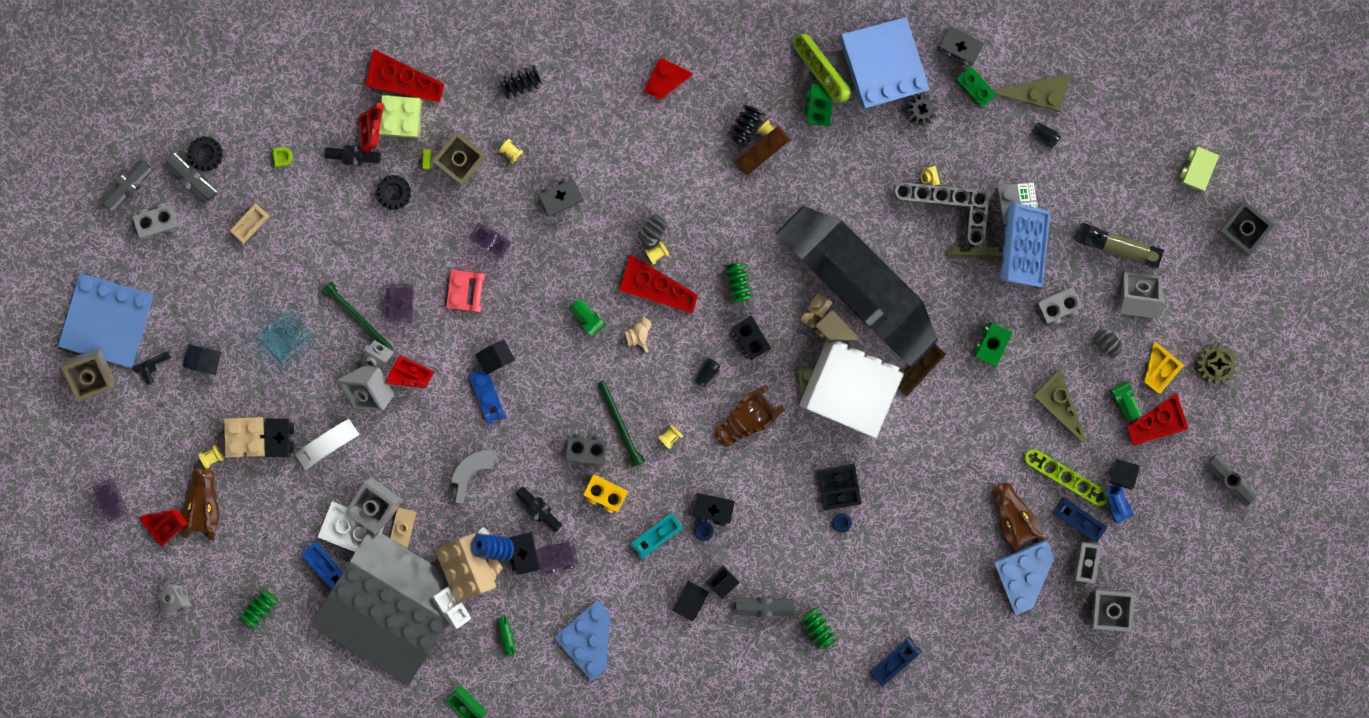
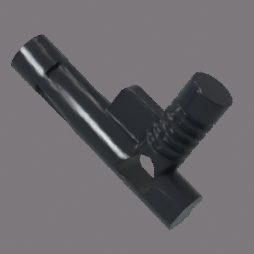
[133,351,171,385]

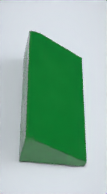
[444,685,487,718]

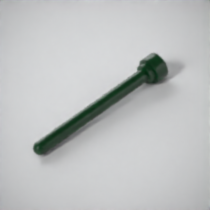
[321,281,393,350]
[598,381,646,468]

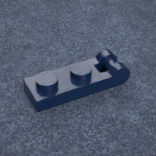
[1052,497,1107,543]
[869,637,922,687]

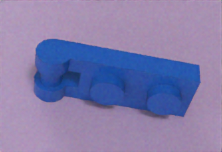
[469,370,506,425]
[301,541,343,589]

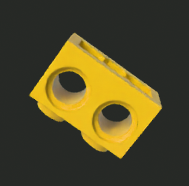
[583,474,628,514]

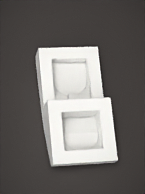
[431,587,471,629]

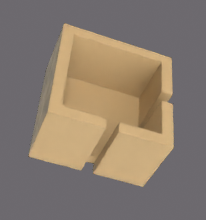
[224,417,266,457]

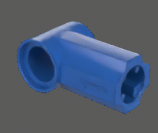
[1105,485,1134,524]

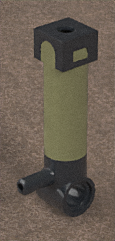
[1075,223,1164,269]

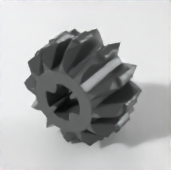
[906,93,939,126]
[638,213,668,246]
[1092,327,1125,359]

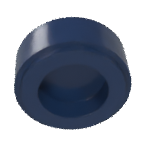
[833,513,852,532]
[695,522,714,541]

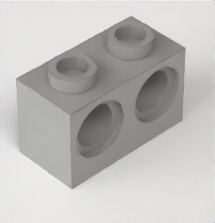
[133,203,179,239]
[1036,287,1083,326]

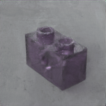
[469,222,513,259]
[385,283,415,323]
[92,478,130,522]
[536,540,579,574]

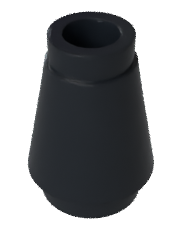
[1032,122,1061,149]
[695,357,720,387]

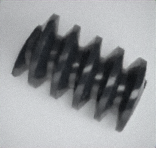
[500,65,543,100]
[727,105,766,148]

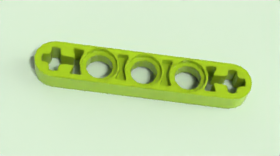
[793,34,850,102]
[1024,449,1108,506]

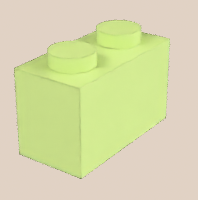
[1180,147,1219,192]

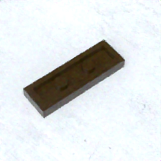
[898,344,946,396]

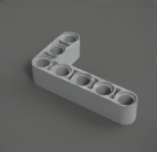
[894,183,989,247]

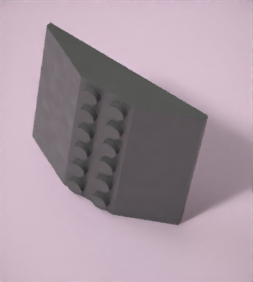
[310,530,460,685]

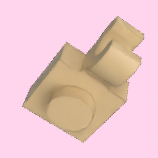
[800,293,833,328]

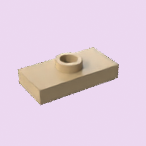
[230,203,270,244]
[390,507,417,549]

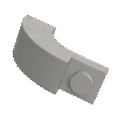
[451,450,496,504]

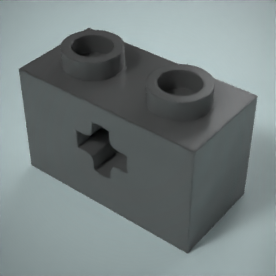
[938,26,984,67]
[539,177,584,217]

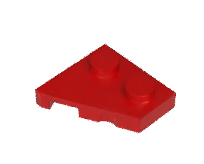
[358,102,384,153]
[138,509,188,547]

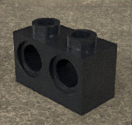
[731,316,771,360]

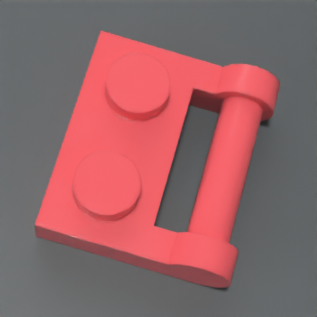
[446,270,485,312]

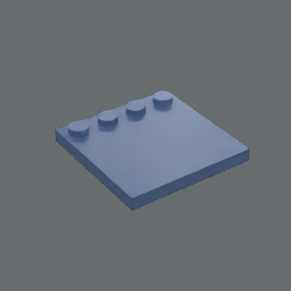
[839,17,930,109]
[1001,202,1051,287]
[58,273,154,368]

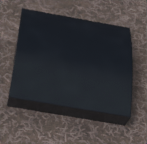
[817,464,862,510]

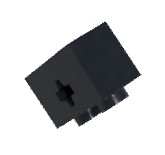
[265,418,294,457]
[692,493,735,526]
[509,532,540,575]

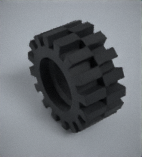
[187,136,223,172]
[376,175,412,210]

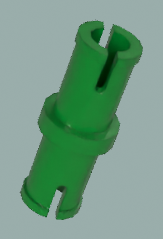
[496,616,517,656]

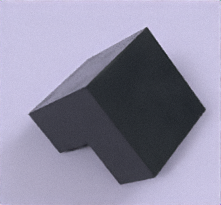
[475,339,515,375]
[183,344,221,375]
[1109,459,1140,490]
[706,565,740,599]
[672,581,709,622]

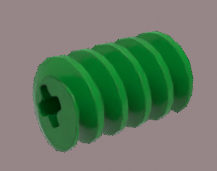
[724,263,753,304]
[238,589,280,631]
[800,606,838,650]

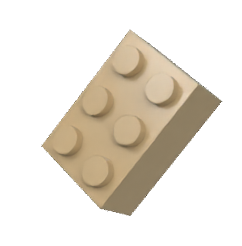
[435,533,496,604]

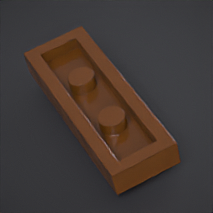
[735,125,791,176]

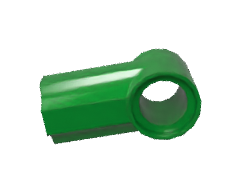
[569,298,606,337]
[1110,381,1142,422]

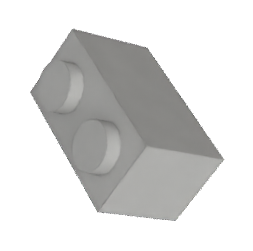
[1073,542,1101,584]

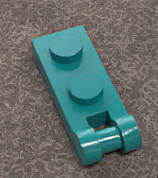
[629,513,683,560]

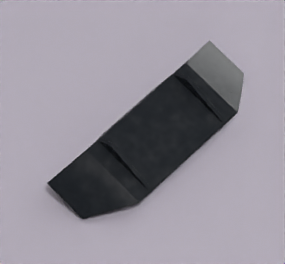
[776,206,938,367]

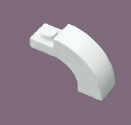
[295,419,359,470]

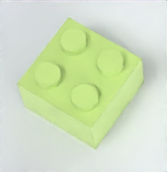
[379,95,422,139]

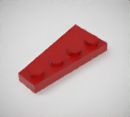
[365,49,445,103]
[619,254,698,313]

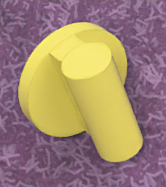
[920,166,940,186]

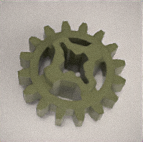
[1196,343,1239,385]

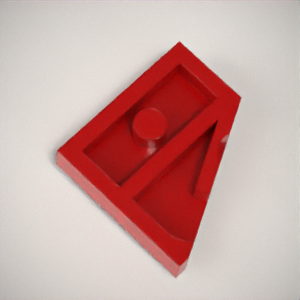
[643,57,693,100]
[385,355,434,389]

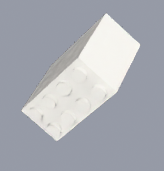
[799,340,903,438]

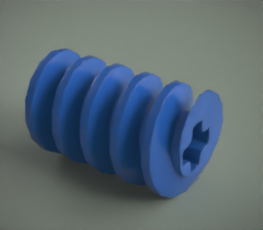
[470,533,514,562]

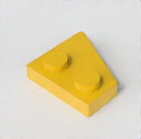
[1144,342,1184,395]

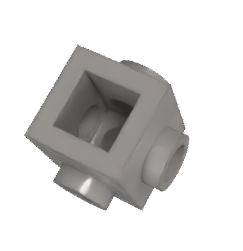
[360,340,394,372]
[158,584,192,616]

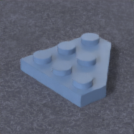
[993,539,1054,615]
[554,600,610,681]

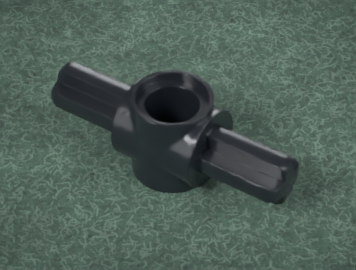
[324,145,381,166]
[516,486,562,532]

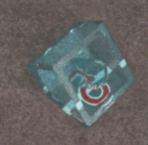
[257,309,316,366]

